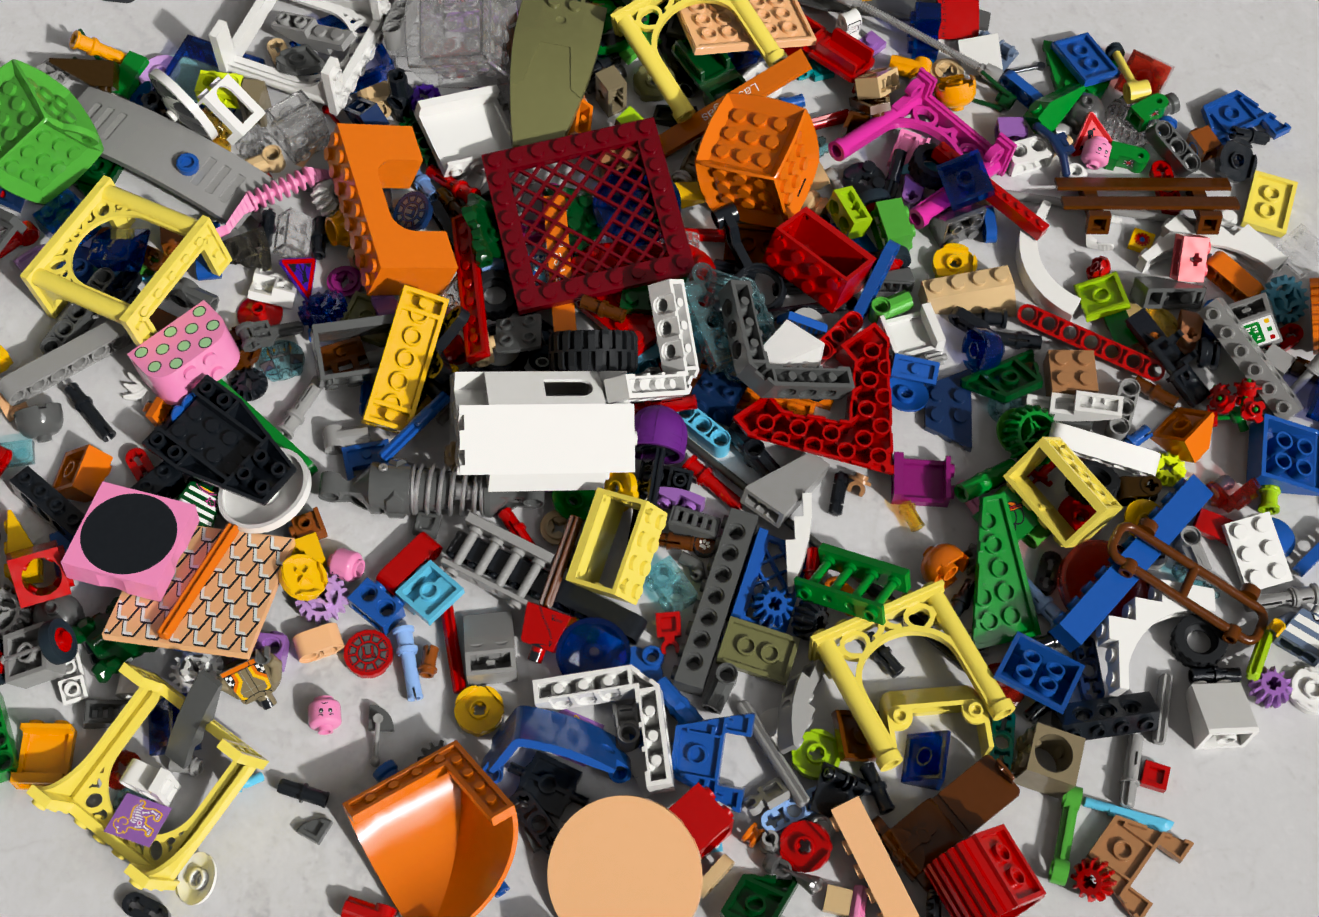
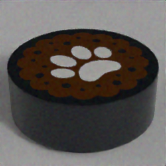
[693,537,716,558]

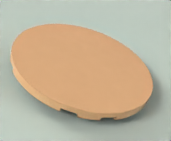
[547,795,703,917]

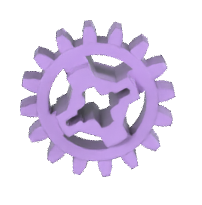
[295,573,349,625]

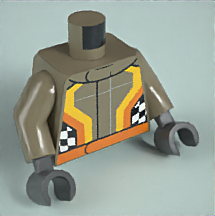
[208,646,282,710]

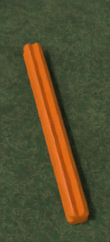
[157,523,239,640]

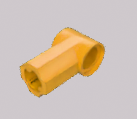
[889,55,932,79]

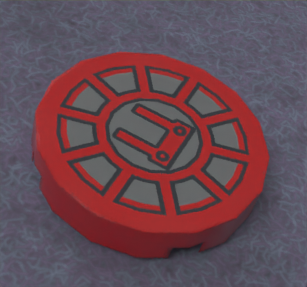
[343,630,394,678]

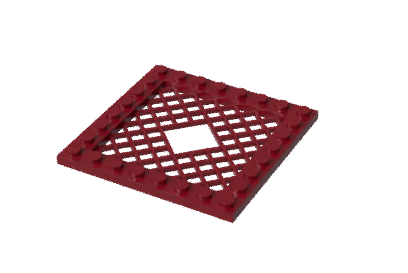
[481,117,696,315]

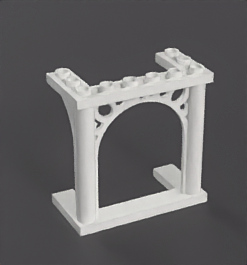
[209,0,391,116]

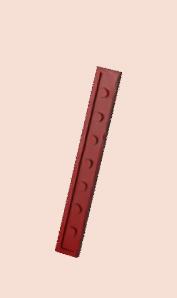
[451,214,490,365]

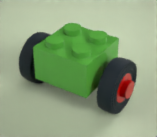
[858,188,916,271]

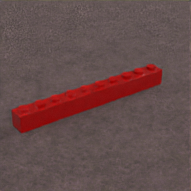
[931,141,1050,241]

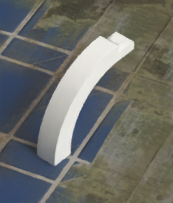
[1015,200,1081,322]

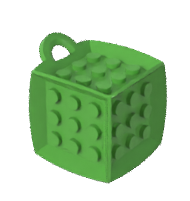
[0,59,104,205]

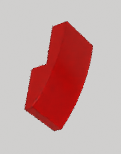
[1193,508,1234,547]

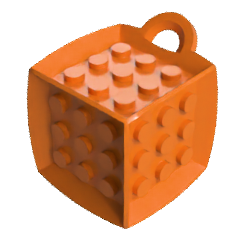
[694,93,819,228]

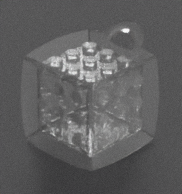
[405,0,518,88]

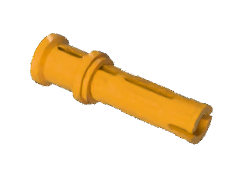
[69,30,127,64]

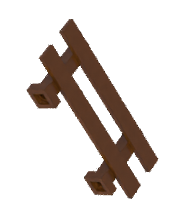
[1054,177,1241,235]

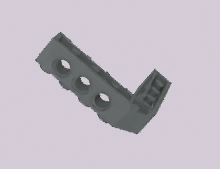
[718,280,855,400]

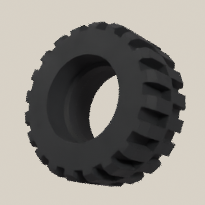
[548,330,638,373]

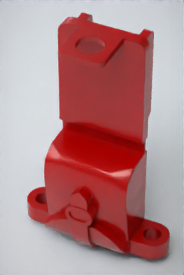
[780,3,875,94]

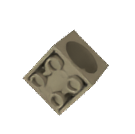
[1010,722,1086,799]

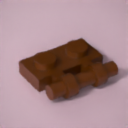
[320,336,370,374]

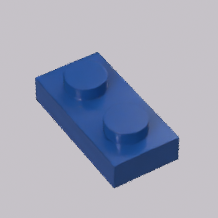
[890,353,940,386]

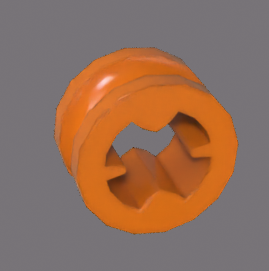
[741,822,765,848]

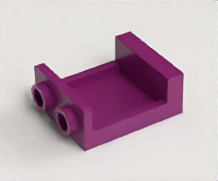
[891,451,955,508]

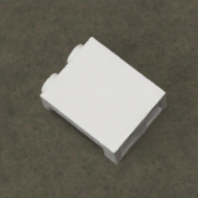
[877,302,946,364]

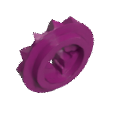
[327,266,362,299]

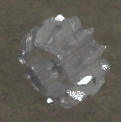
[235,123,273,158]

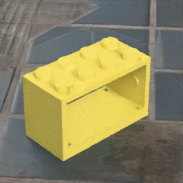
[1003,437,1123,548]
[565,487,668,605]

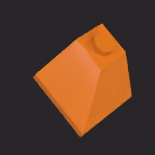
[1151,407,1215,463]

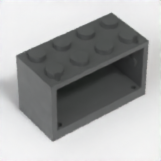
[310,314,395,390]

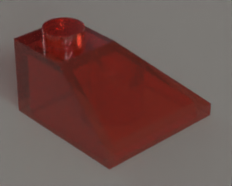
[1114,49,1175,95]

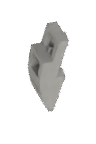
[271,11,355,55]
[777,659,825,754]

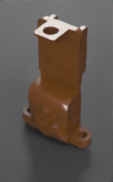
[871,755,1020,893]

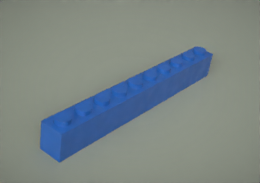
[1048,474,1214,652]

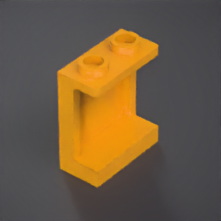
[10,720,77,790]

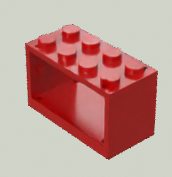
[762,206,877,313]

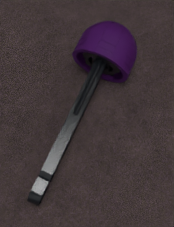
[627,405,688,600]

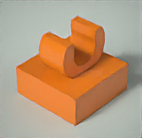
[142,397,172,426]

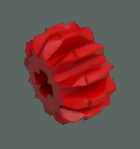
[1070,857,1117,902]

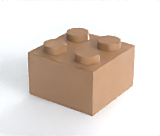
[1043,350,1099,397]

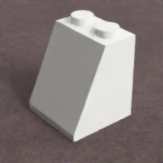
[763,320,825,368]
[1185,680,1260,749]

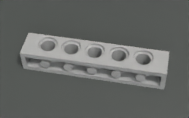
[1198,297,1305,420]

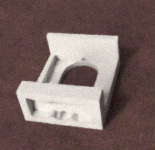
[197,74,266,146]

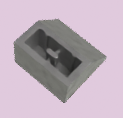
[928,202,987,249]

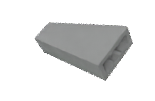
[740,453,830,529]

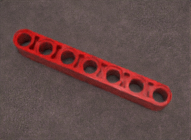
[1017,304,1165,381]

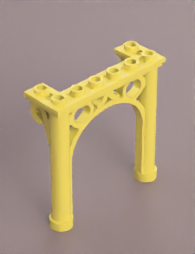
[610,0,788,123]
[808,579,1016,772]

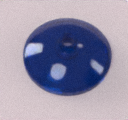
[556,617,631,675]

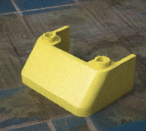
[879,685,994,757]

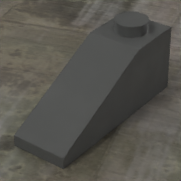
[1129,277,1207,309]

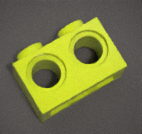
[194,70,244,109]

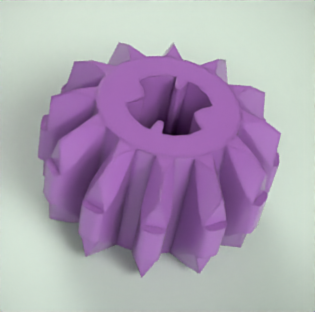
[1248,666,1293,709]

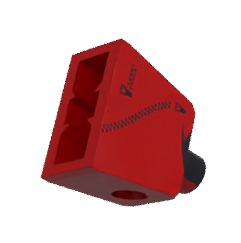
[521,601,577,664]

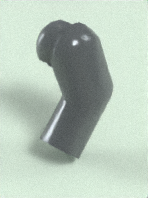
[678,551,706,583]

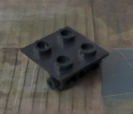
[810,761,871,818]

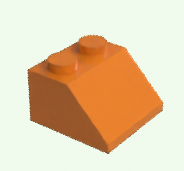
[52,444,113,503]

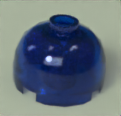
[962,327,1005,373]

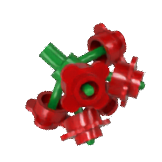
[1206,378,1266,432]

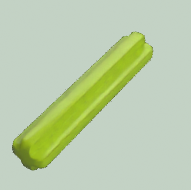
[1245,629,1273,681]

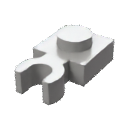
[743,777,792,816]

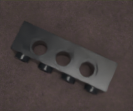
[1051,691,1160,741]

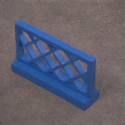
[727,527,807,633]

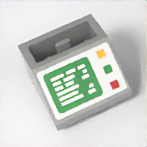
[1228,292,1283,349]

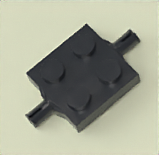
[507,751,590,820]

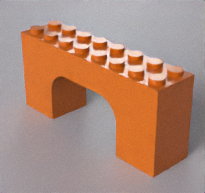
[324,123,458,296]

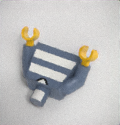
[1266,605,1319,667]

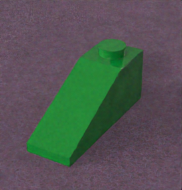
[1023,84,1086,135]

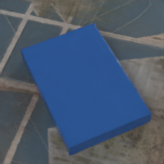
[1051,32,1121,87]

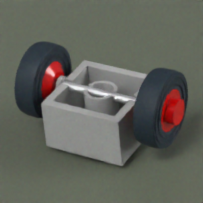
[0,618,78,689]

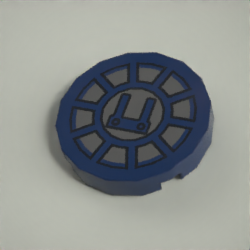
[393,191,433,231]

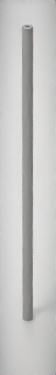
[969,189,1197,227]

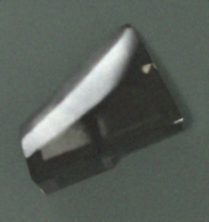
[223,226,272,272]

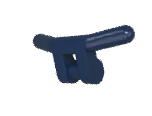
[1033,122,1076,177]

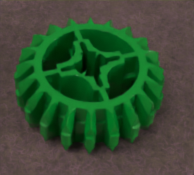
[1001,404,1060,468]

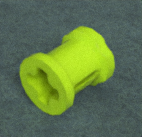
[1258,485,1281,515]

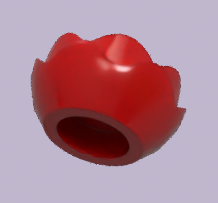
[1086,255,1111,280]

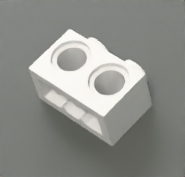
[1007,134,1054,177]

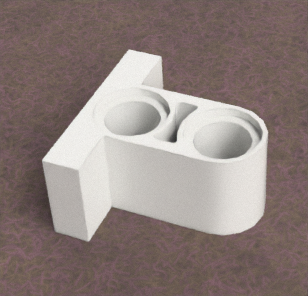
[119,758,182,807]

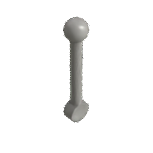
[370,713,384,767]

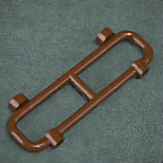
[1107,518,1268,645]

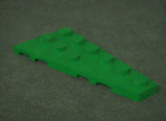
[972,493,1042,649]

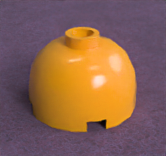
[934,74,976,111]

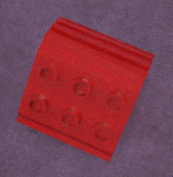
[923,824,1047,917]

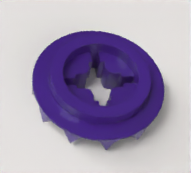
[411,82,441,110]

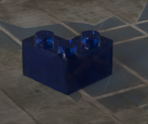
[907,2,941,63]

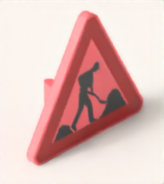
[1071,111,1113,157]

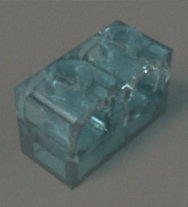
[645,555,698,612]

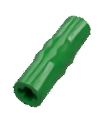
[954,459,1016,503]

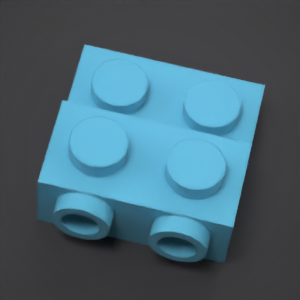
[395,560,465,626]

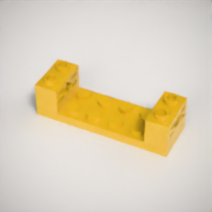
[360,285,449,434]

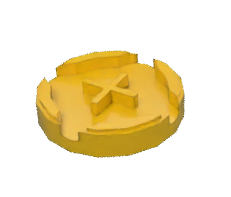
[278,554,328,601]

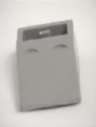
[463,611,518,686]

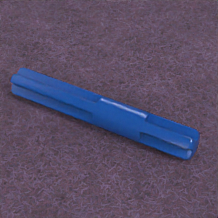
[378,391,450,462]

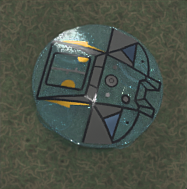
[259,340,305,382]

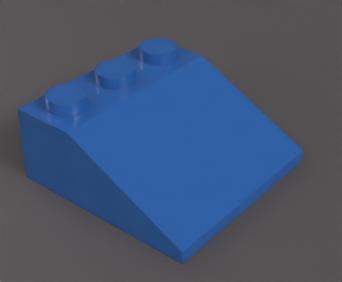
[1246,413,1319,496]
[993,631,1085,714]

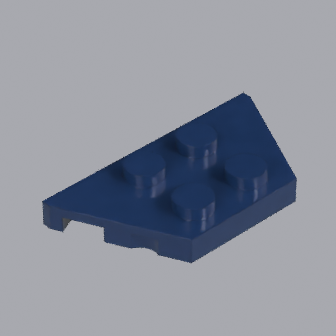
[924,369,972,452]

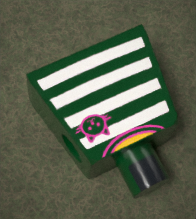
[175,481,219,528]

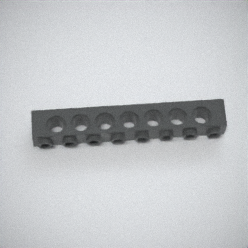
[670,508,759,697]

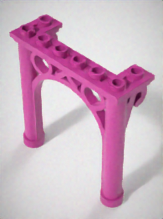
[828,67,1018,229]

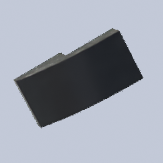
[648,465,694,491]

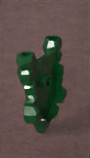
[461,192,509,273]
[70,597,160,683]

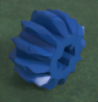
[751,586,794,628]

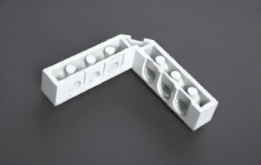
[604,279,699,404]
[532,664,676,795]

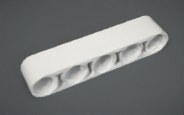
[1049,422,1161,476]

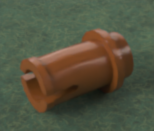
[418,645,439,678]

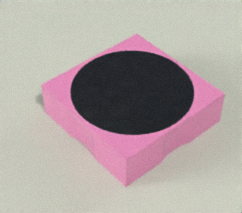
[61,481,200,602]

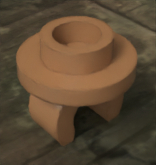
[847,472,872,497]

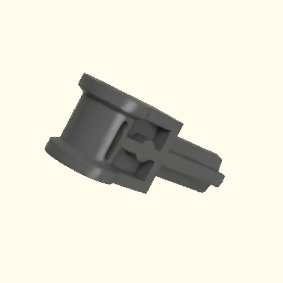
[235,320,304,352]

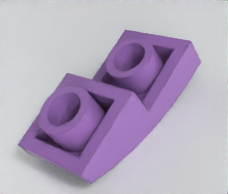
[657,487,705,513]

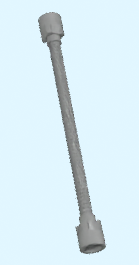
[835,0,1004,84]

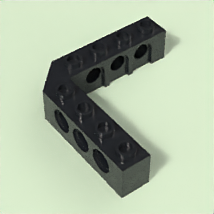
[9,461,185,543]

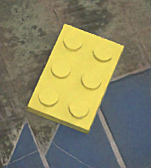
[1240,170,1298,238]

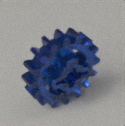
[297,290,348,329]

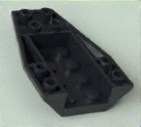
[142,374,297,506]

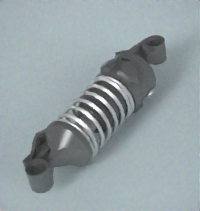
[318,458,545,519]

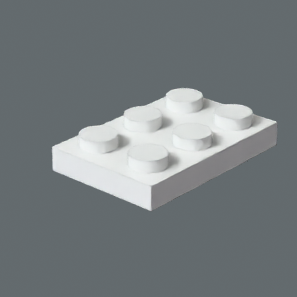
[1222,512,1293,590]

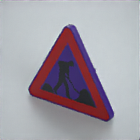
[279,257,316,301]

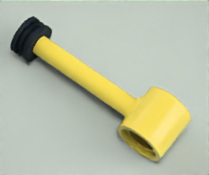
[1105,42,1152,104]

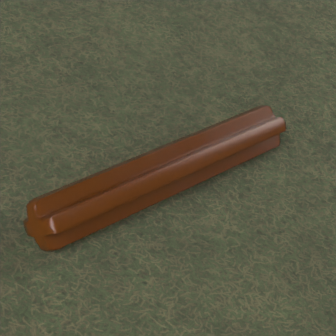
[539,515,583,608]

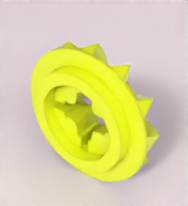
[1155,451,1187,487]

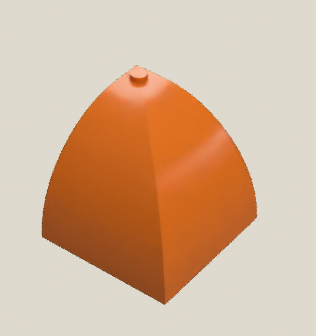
[342,740,518,917]

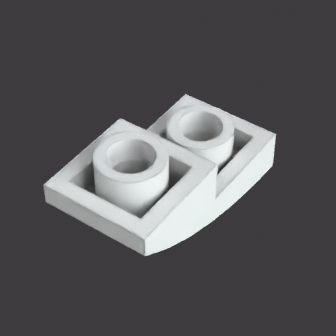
[58,652,89,706]

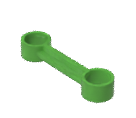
[1048,786,1083,886]

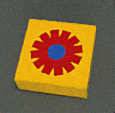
[1127,227,1156,253]

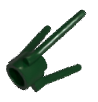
[972,70,1017,113]

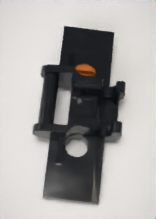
[1125,308,1211,408]

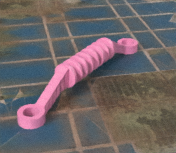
[216,166,333,238]

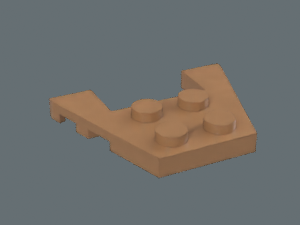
[1086,815,1194,917]

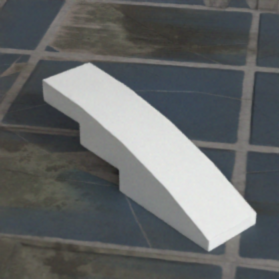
[1026,390,1124,422]
[785,493,812,593]

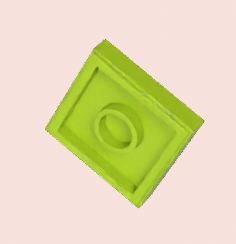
[1073,271,1131,322]

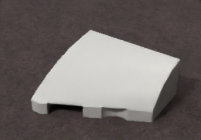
[247,264,297,309]

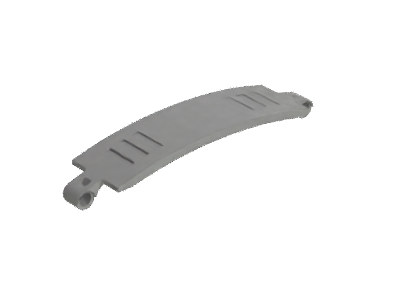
[77,87,288,234]

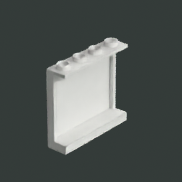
[414,84,512,177]

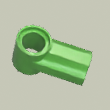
[868,290,914,324]

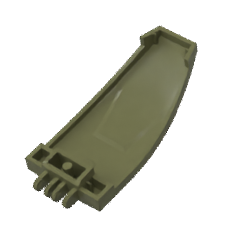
[509,0,607,148]

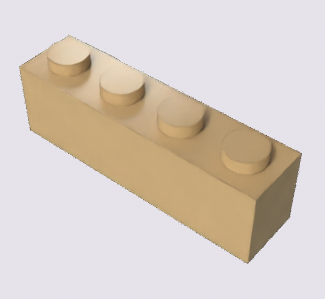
[918,265,1017,317]

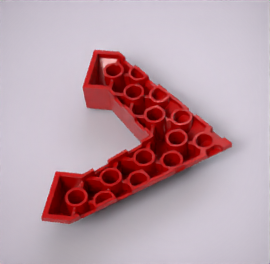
[732,322,894,475]

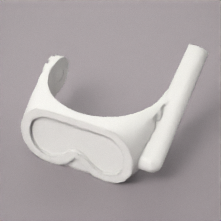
[1085,215,1122,251]

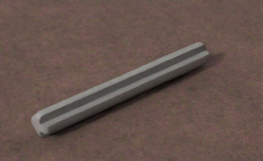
[737,700,810,808]

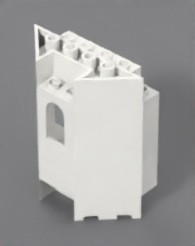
[449,371,638,492]

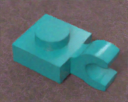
[798,59,835,82]

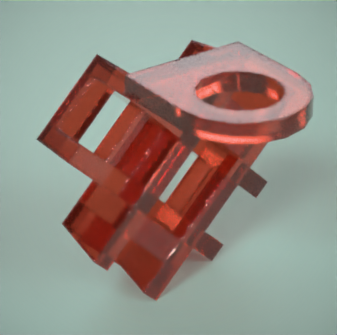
[1206,477,1261,514]

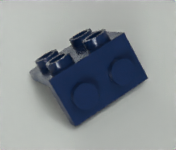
[691,365,748,427]

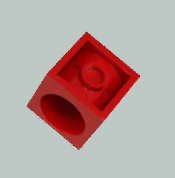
[6,540,75,608]
[669,782,734,861]

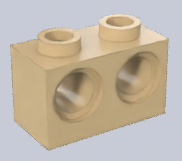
[854,67,900,100]

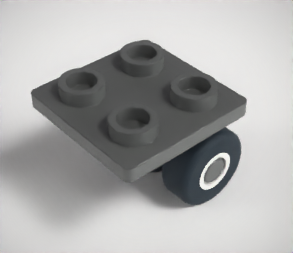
[495,314,551,371]

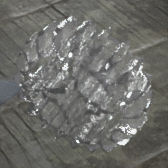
[1103,95,1160,148]

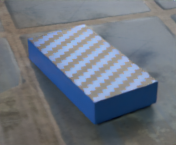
[776,311,828,337]

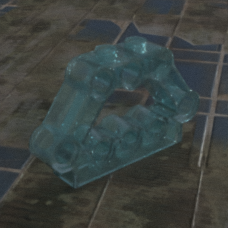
[684,262,775,382]

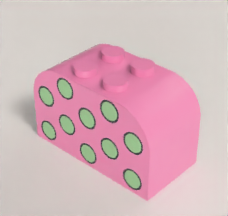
[127,300,240,405]

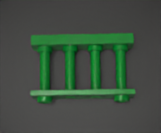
[794,543,911,625]

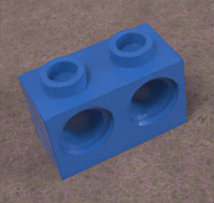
[347,577,406,636]

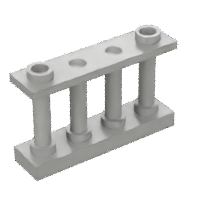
[440,512,555,611]

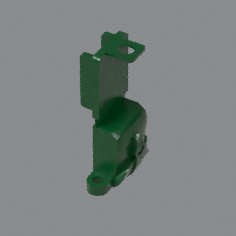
[671,38,746,107]

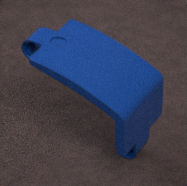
[481,705,631,784]

